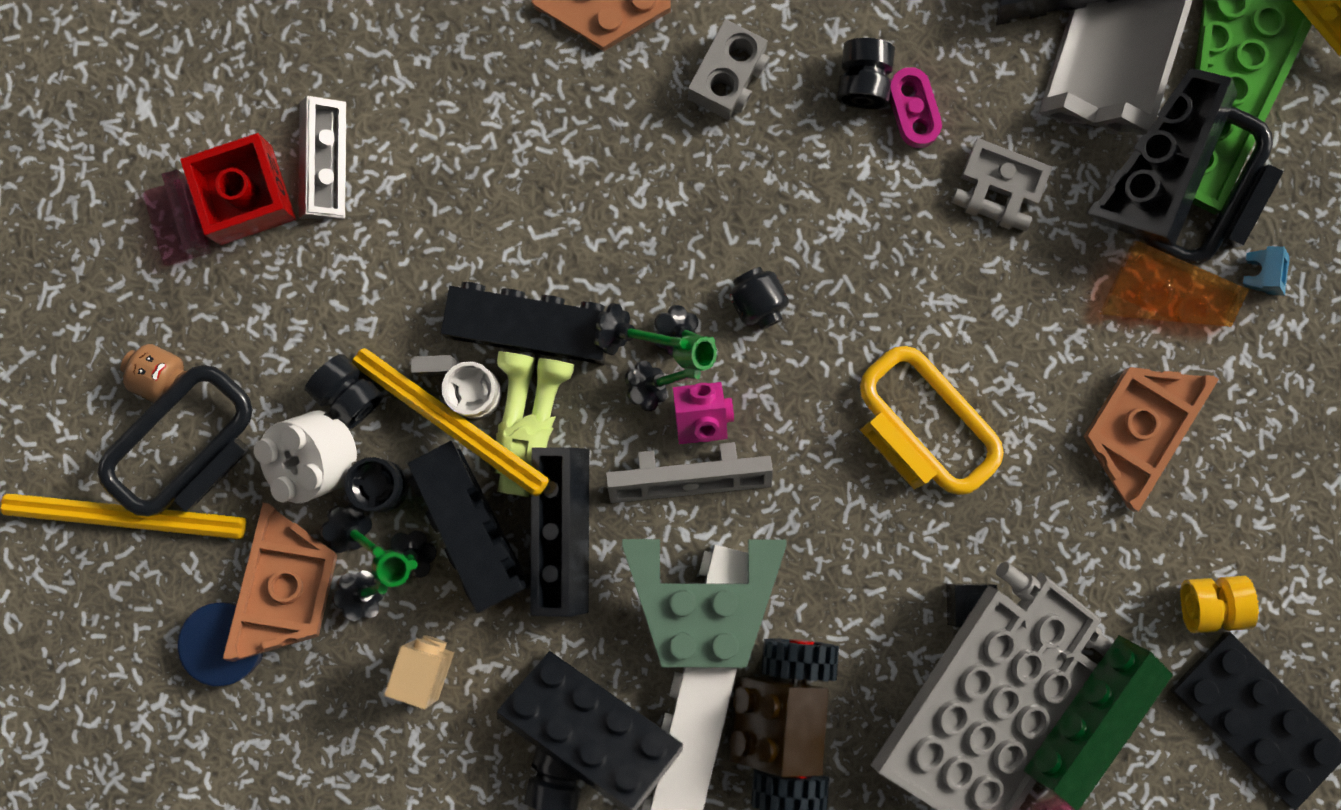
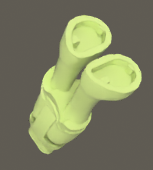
[495,351,574,497]

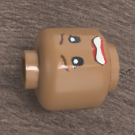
[120,344,186,403]

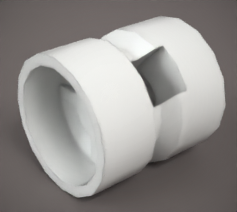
[442,362,502,419]

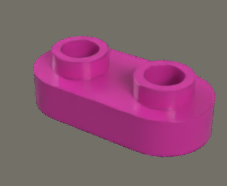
[889,67,942,148]

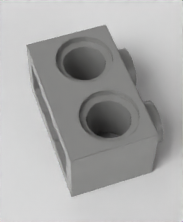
[688,19,770,121]

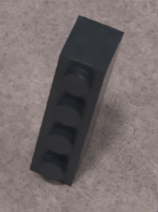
[440,282,606,365]
[530,447,590,617]

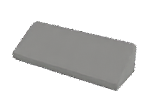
[298,96,346,219]

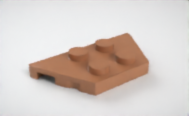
[531,0,671,51]
[1083,367,1219,512]
[223,503,337,662]

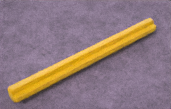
[352,348,549,496]
[0,493,246,539]

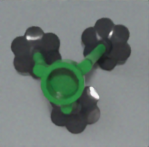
[594,303,717,412]
[320,503,436,622]

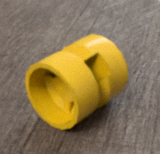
[1180,576,1259,633]

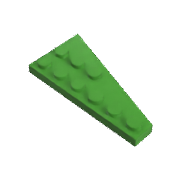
[1192,0,1312,215]

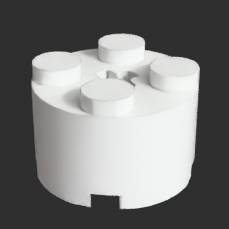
[254,410,357,503]

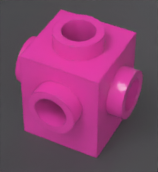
[673,382,734,444]

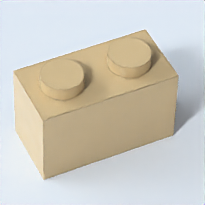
[384,635,454,709]

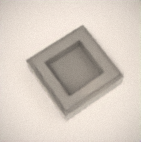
[411,355,458,377]

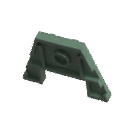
[622,539,787,668]

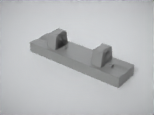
[606,442,773,503]

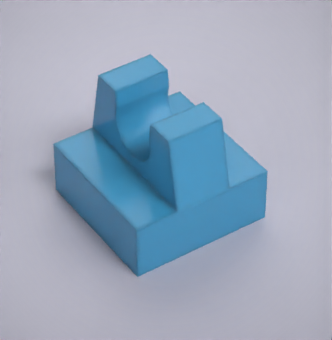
[1243,246,1290,296]

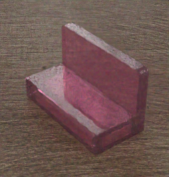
[143,169,211,266]

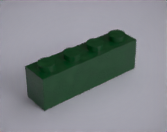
[1023,635,1173,810]

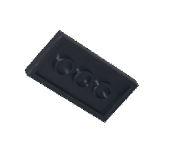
[1170,632,1341,810]
[496,651,683,810]

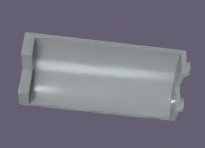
[1038,0,1193,135]

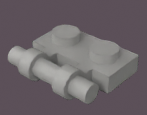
[951,138,1052,232]

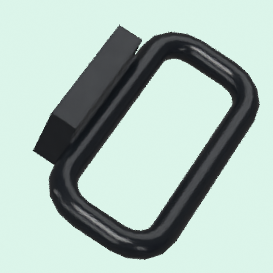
[1142,107,1284,266]
[97,365,253,517]

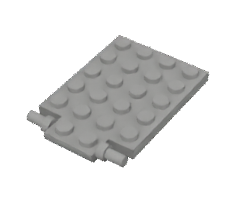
[870,561,1113,810]

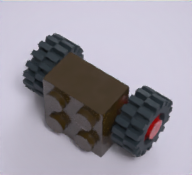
[730,638,839,810]

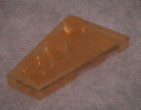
[1099,241,1249,327]

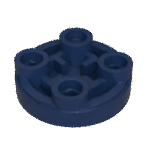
[178,602,263,686]

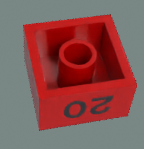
[180,133,296,246]

